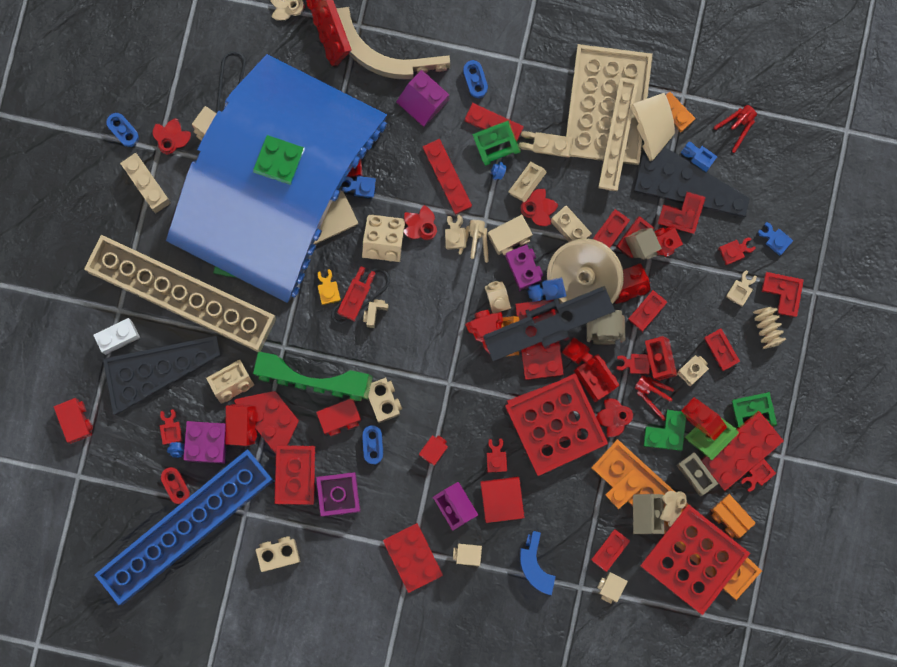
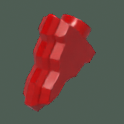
[465,310,503,354]

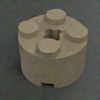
[586,310,626,345]

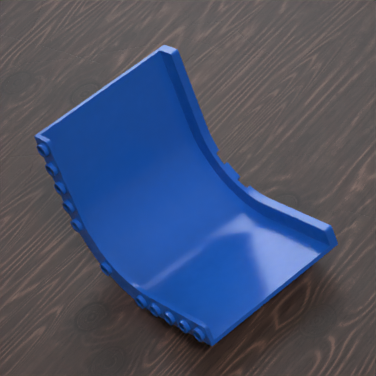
[166,54,387,303]

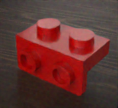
[615,263,651,304]
[574,354,619,402]

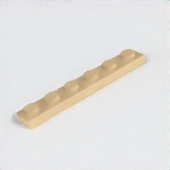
[598,77,639,192]

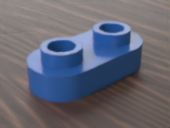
[463,60,488,98]
[107,113,139,147]
[363,425,383,465]

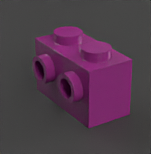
[505,245,543,291]
[433,482,478,530]

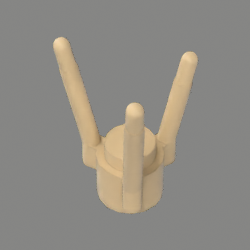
[458,220,489,263]

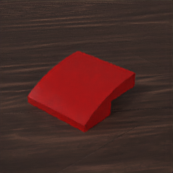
[481,477,524,523]

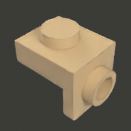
[485,281,511,313]
[363,300,389,328]

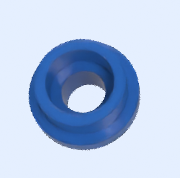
[491,161,506,180]
[167,442,185,458]

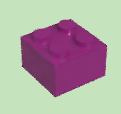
[184,421,227,464]
[316,472,361,517]

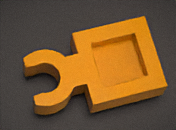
[318,269,341,305]

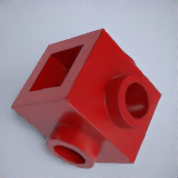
[654,227,683,257]

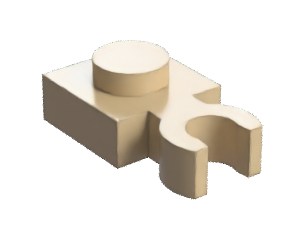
[445,215,466,249]
[726,270,757,307]

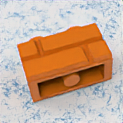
[711,494,755,539]

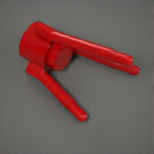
[714,105,757,153]
[635,376,674,421]

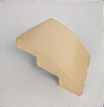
[630,93,675,161]

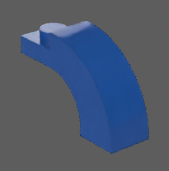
[520,531,556,595]

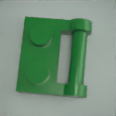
[472,120,521,166]
[731,392,777,428]

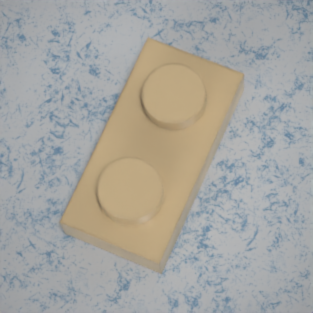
[508,162,547,202]

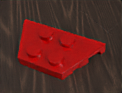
[234,391,299,454]

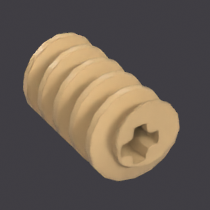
[753,307,786,349]

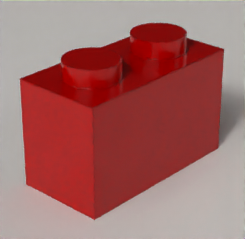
[645,336,677,380]
[681,397,727,441]
[53,398,93,444]
[316,399,361,437]
[225,404,257,446]

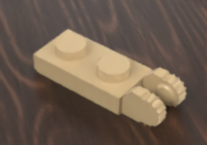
[519,131,574,157]

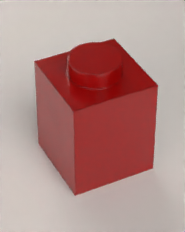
[419,435,448,466]

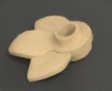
[271,0,304,21]
[660,491,687,527]

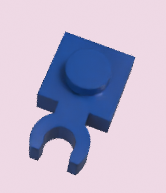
[341,176,376,198]
[757,222,793,256]

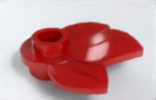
[153,118,191,155]
[521,189,558,226]
[403,205,437,240]
[596,399,633,437]

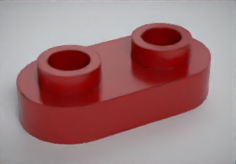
[161,467,190,504]

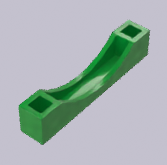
[253,351,373,401]

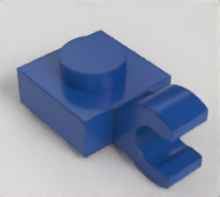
[681,141,717,172]

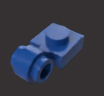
[528,277,567,302]

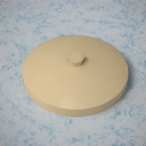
[547,238,623,304]

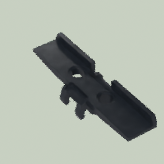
[483,286,615,361]

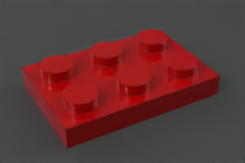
[274,445,315,505]
[383,523,443,593]

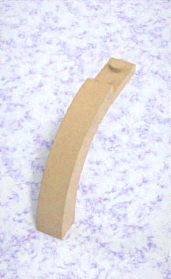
[336,7,450,79]

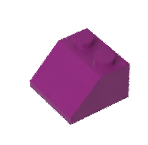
[396,70,449,127]

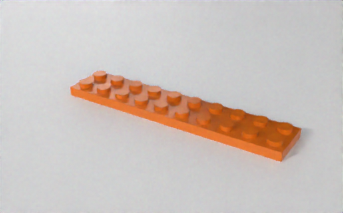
[591,439,762,600]

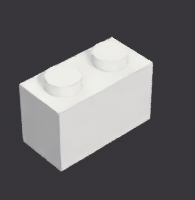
[94,318,140,355]

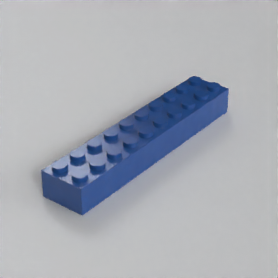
[95,449,274,605]

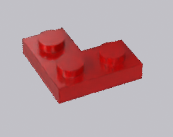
[658,192,705,234]
[762,272,804,318]

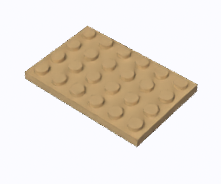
[566,44,652,165]

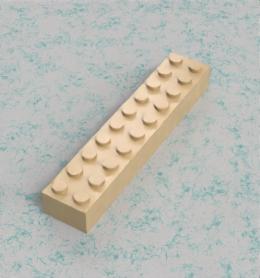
[84,235,276,352]

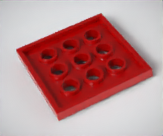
[505,373,608,476]
[640,504,750,615]

